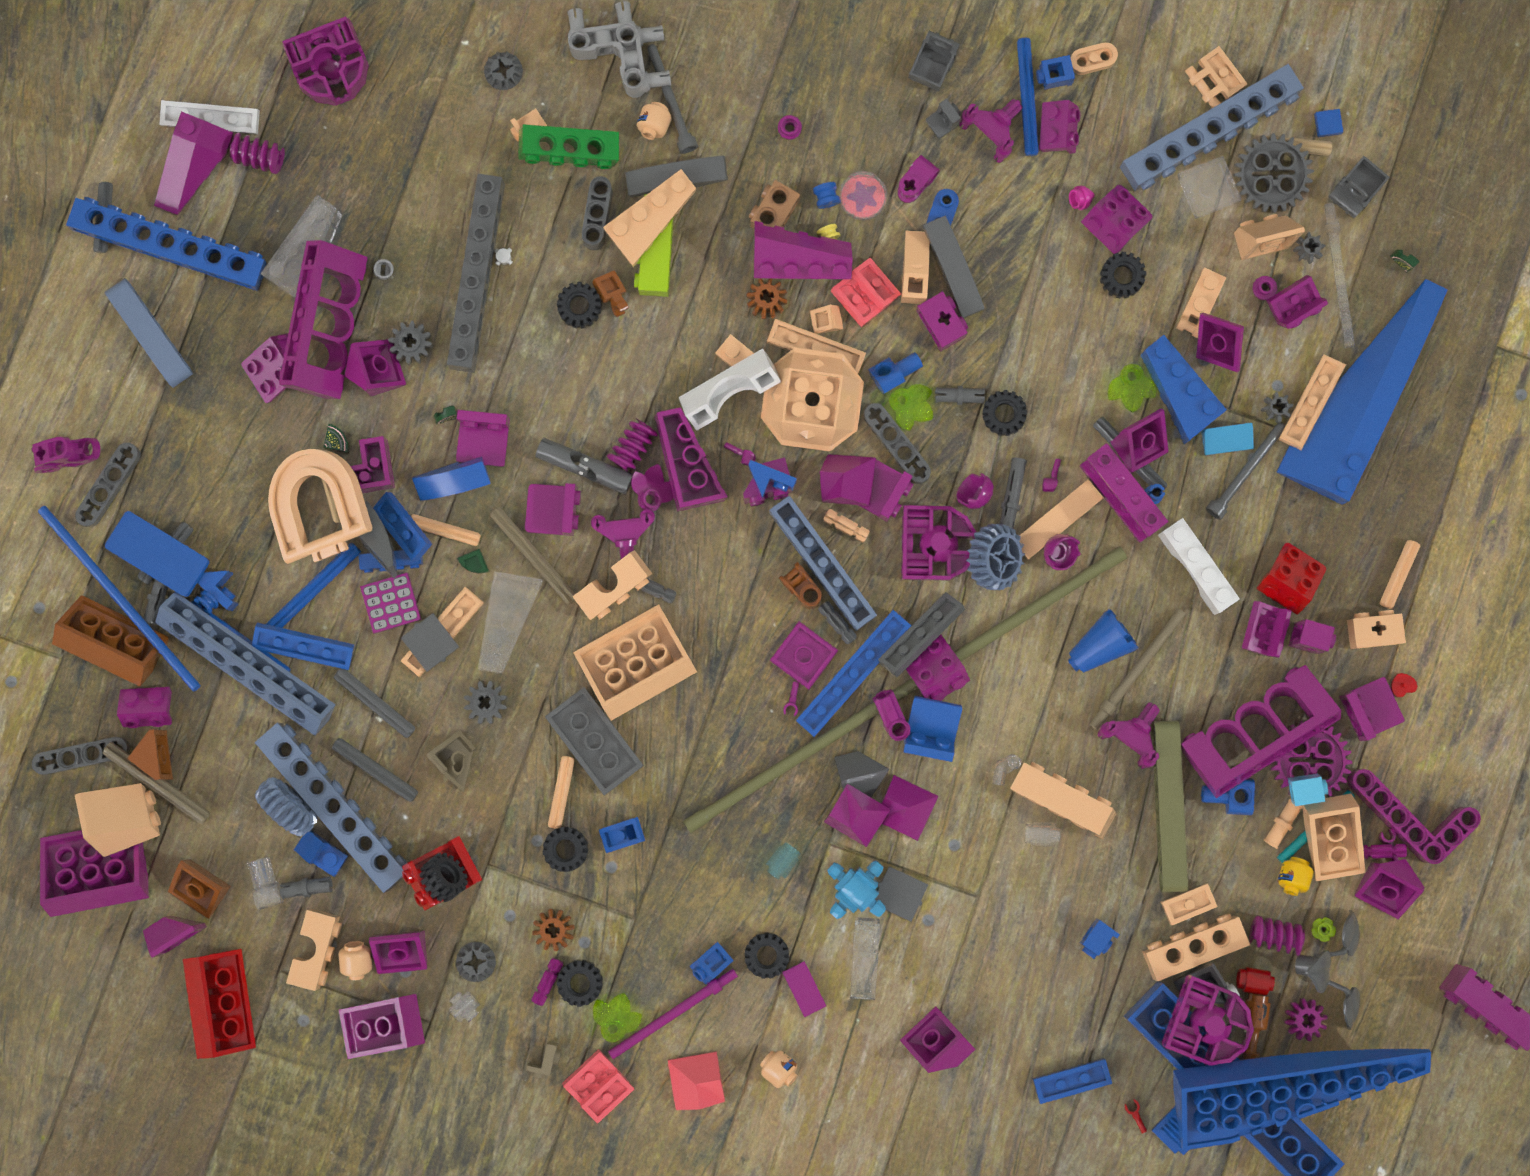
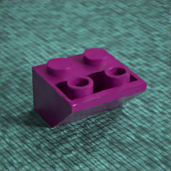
[743,457,792,507]

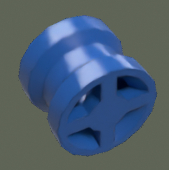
[813,182,841,209]

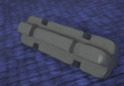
[641,578,676,603]
[818,601,857,645]

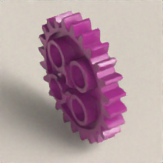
[1270,721,1352,797]

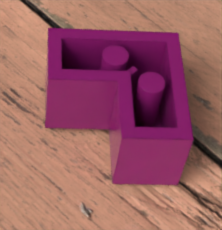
[351,436,395,493]

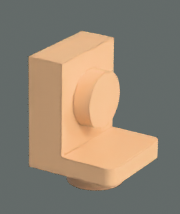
[510,108,547,142]

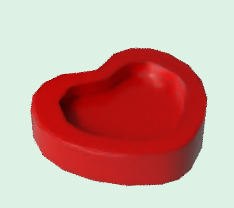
[1391,673,1418,698]

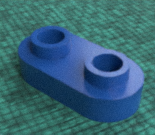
[926,189,959,226]

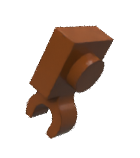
[592,270,629,317]

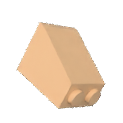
[75,783,161,857]

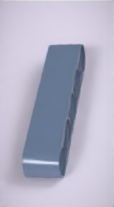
[105,278,193,388]

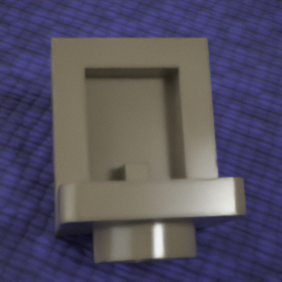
[526,1041,561,1078]

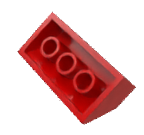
[182,949,256,1059]

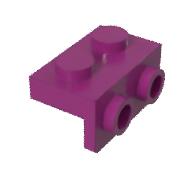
[1039,100,1081,154]
[1266,275,1328,329]
[1242,601,1292,658]
[117,687,172,728]

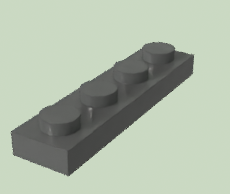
[878,592,965,677]

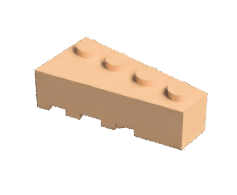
[1010,762,1116,840]

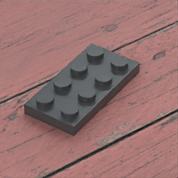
[545,687,644,796]

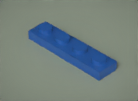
[252,623,355,670]

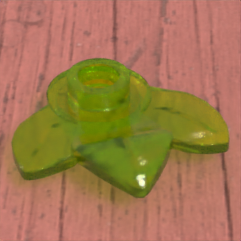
[1107,364,1156,413]
[889,384,933,431]
[593,993,642,1043]

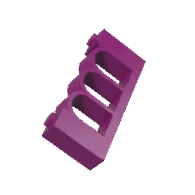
[279,240,368,399]
[1181,665,1341,798]

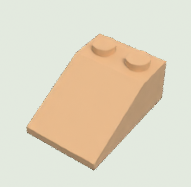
[1234,214,1305,260]
[1302,794,1366,881]

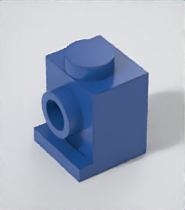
[1036,55,1075,90]
[1079,918,1120,959]

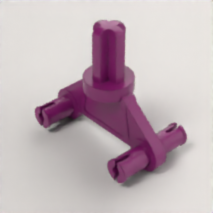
[959,99,1022,163]
[591,509,655,559]
[1098,703,1160,769]

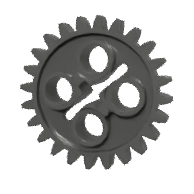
[1233,133,1314,213]

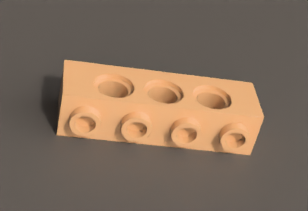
[1142,913,1250,982]

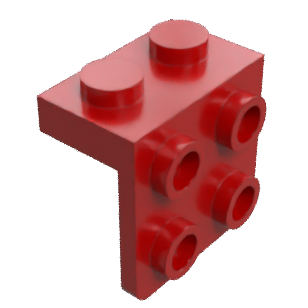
[1256,543,1326,615]

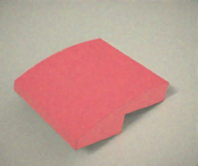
[831,258,901,328]
[562,1049,634,1124]

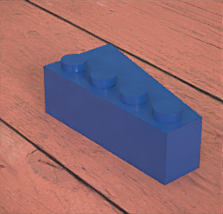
[1140,335,1227,445]

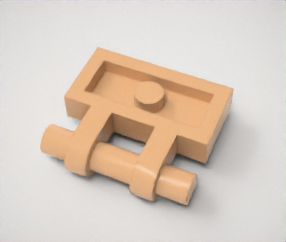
[1185,46,1248,108]

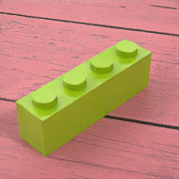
[634,194,674,297]

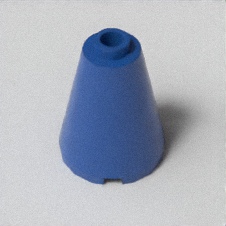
[1068,608,1139,673]

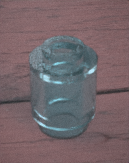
[766,842,801,880]

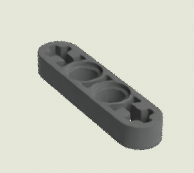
[864,403,931,484]
[75,443,141,527]
[32,737,130,775]

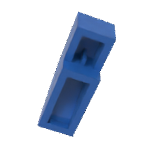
[412,456,491,501]

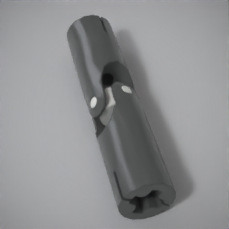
[535,437,633,495]

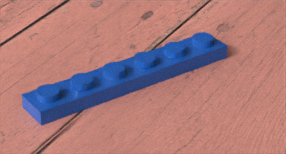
[796,610,911,737]

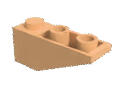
[901,230,930,304]

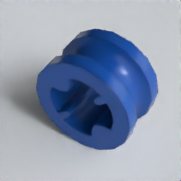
[194,590,219,615]

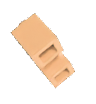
[573,550,652,620]
[286,909,342,991]

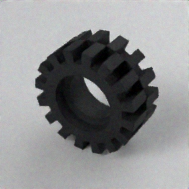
[1100,252,1146,299]
[557,282,602,329]
[983,390,1027,436]
[543,827,589,872]
[420,853,468,902]
[745,932,789,979]
[557,960,603,1007]

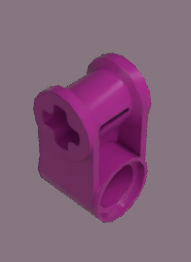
[897,155,940,203]

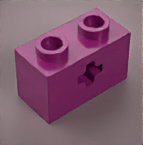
[916,291,968,352]
[1288,619,1336,654]

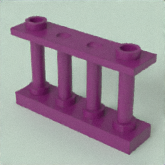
[1079,443,1169,543]

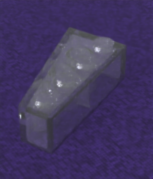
[261,195,342,299]
[478,571,543,674]

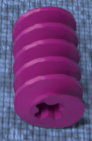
[230,132,285,174]
[607,418,658,472]
[1249,915,1305,956]

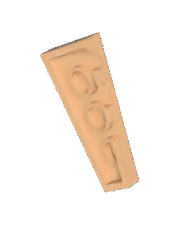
[603,169,696,267]

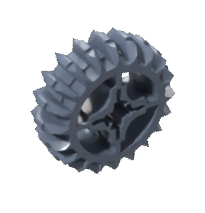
[966,524,1025,590]
[255,777,318,836]

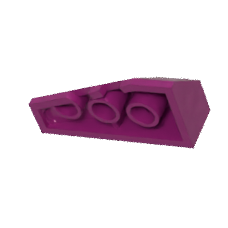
[154,111,234,215]

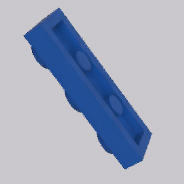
[373,492,432,562]
[1032,1058,1112,1104]

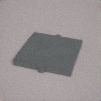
[401,613,459,672]
[875,866,928,922]

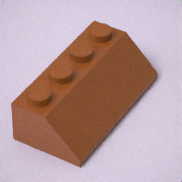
[52,595,169,686]

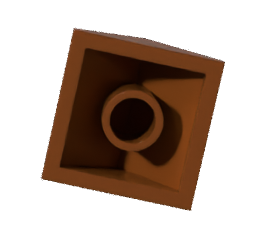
[127,729,173,780]
[168,859,231,919]

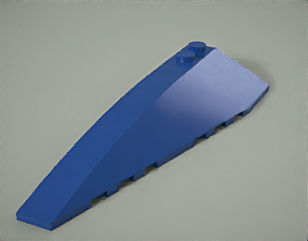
[1276,279,1447,505]
[1173,1049,1431,1150]

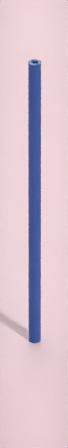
[38,506,201,692]

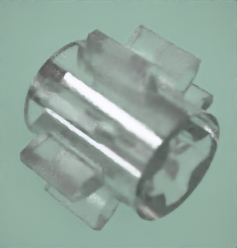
[449,991,480,1022]

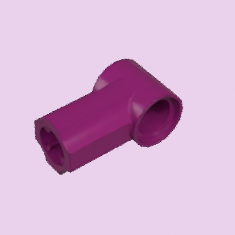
[872,689,910,741]

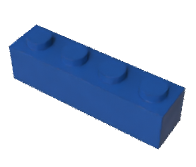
[358,550,423,573]

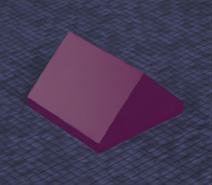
[1110,409,1169,473]
[369,930,428,974]

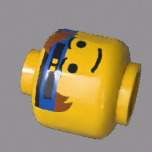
[1277,857,1314,896]

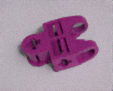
[31,437,100,473]

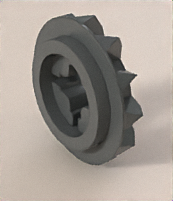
[484,51,523,90]
[456,942,496,982]

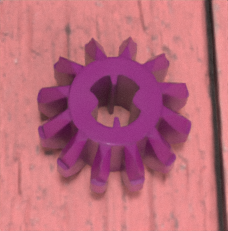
[1284,998,1328,1041]

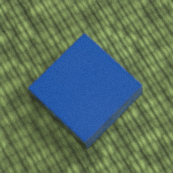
[1314,109,1343,138]

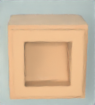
[810,304,843,334]

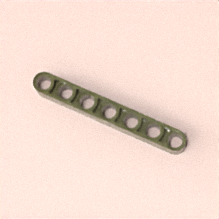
[1152,720,1188,893]

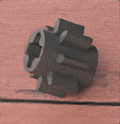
[1293,232,1326,264]
[1261,392,1293,424]

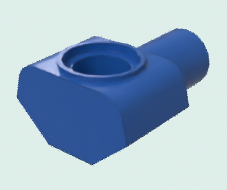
[868,352,923,394]
[1201,778,1255,815]

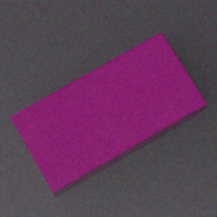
[782,961,826,1017]

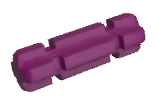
[1363,844,1407,859]
[531,958,563,1006]

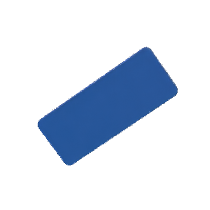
[105,511,209,597]

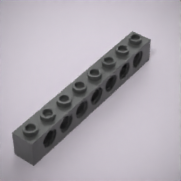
[447,174,505,373]

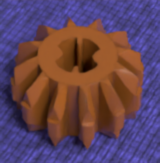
[746,278,787,320]
[532,909,575,951]

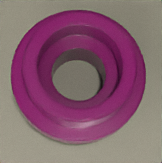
[778,115,802,140]
[1252,276,1277,300]

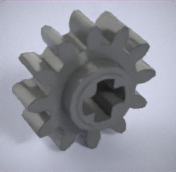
[388,321,433,365]
[464,681,508,724]

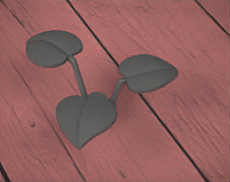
[1295,910,1360,1030]

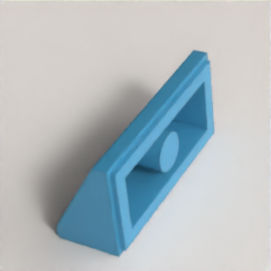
[1201,423,1254,456]

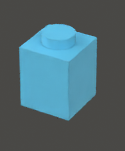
[1288,773,1328,806]

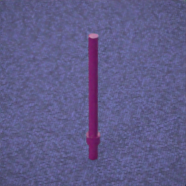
[608,968,738,1059]

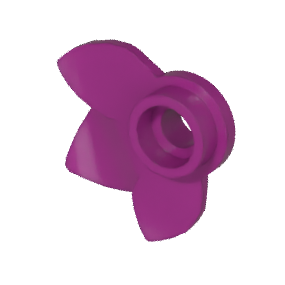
[631,464,674,511]

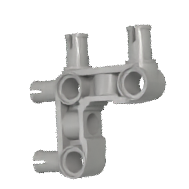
[567,1,671,98]

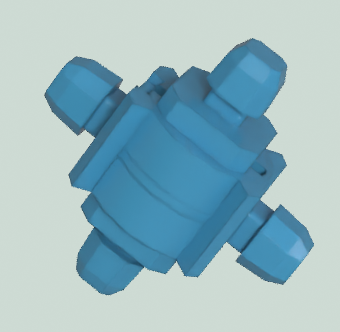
[827,860,886,919]

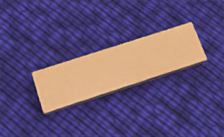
[767,319,866,374]
[1279,354,1346,450]
[1019,479,1104,560]
[401,587,484,677]

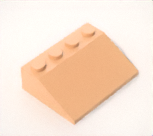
[573,604,697,721]

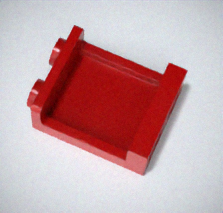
[402,836,482,911]

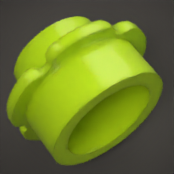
[1311,917,1336,942]

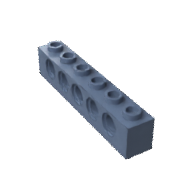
[769,495,877,631]

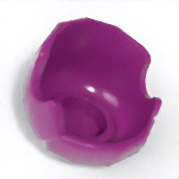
[956,473,994,509]
[1044,534,1081,571]

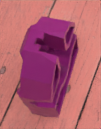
[282,16,369,106]
[901,505,976,581]
[1162,975,1254,1066]

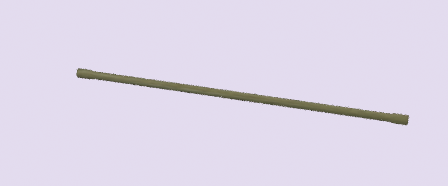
[683,546,1127,833]

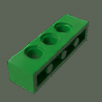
[518,124,619,169]

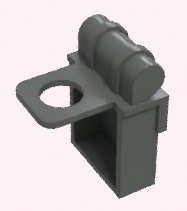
[908,30,960,91]
[1328,156,1390,218]

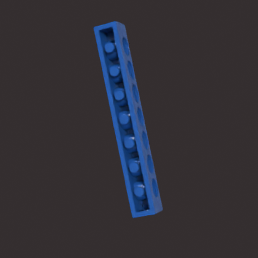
[66,197,268,291]

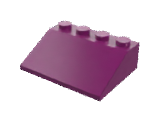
[40,830,149,917]

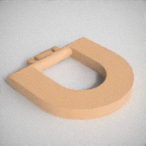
[268,449,372,564]

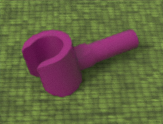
[724,442,756,466]
[1042,459,1061,492]
[783,681,799,716]
[1378,829,1398,861]

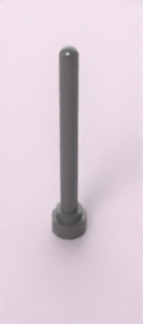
[647,44,698,154]
[1205,422,1285,520]

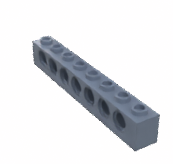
[1120,64,1304,191]
[155,592,335,736]
[255,723,407,893]

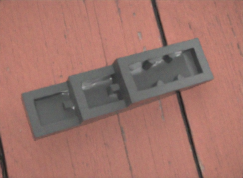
[625,156,728,198]
[923,215,985,318]

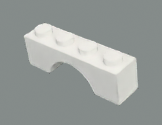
[679,349,781,430]
[1158,518,1240,615]

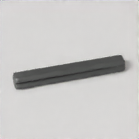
[1093,417,1168,491]
[334,669,416,738]
[332,738,418,802]

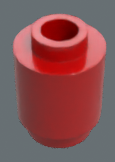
[1236,967,1275,996]

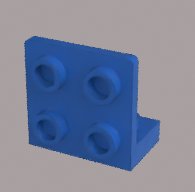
[904,696,962,762]

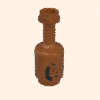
[1243,993,1271,1060]

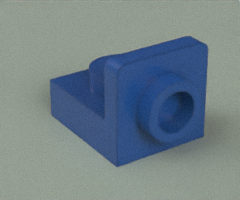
[690,942,734,984]

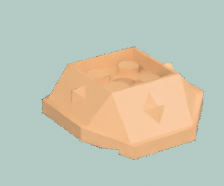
[761,348,864,452]

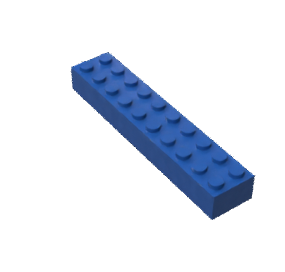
[1123,981,1344,1176]

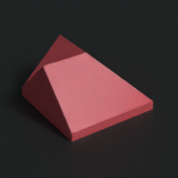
[668,1051,725,1110]

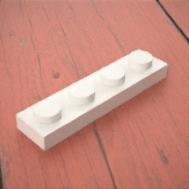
[159,100,260,135]

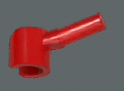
[1124,1099,1147,1133]

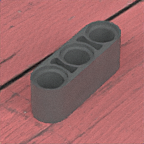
[582,176,613,250]

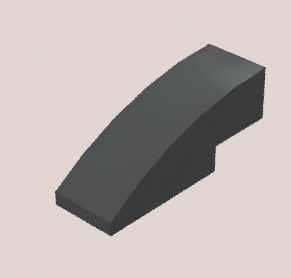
[359,501,398,578]

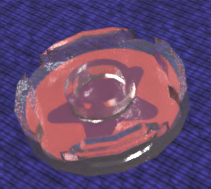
[839,171,887,220]

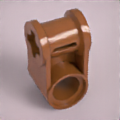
[779,562,822,609]

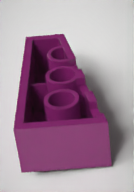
[753,221,853,279]
[654,407,727,512]
[1439,964,1530,1051]

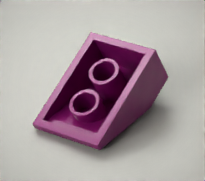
[339,994,425,1059]

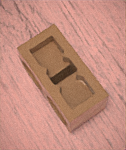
[749,180,800,228]

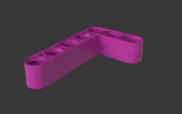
[1347,769,1481,864]

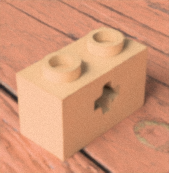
[1347,610,1406,649]

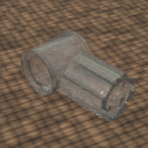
[247,857,284,910]

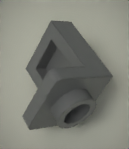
[926,98,961,139]

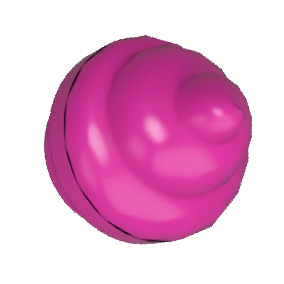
[1069,185,1095,210]

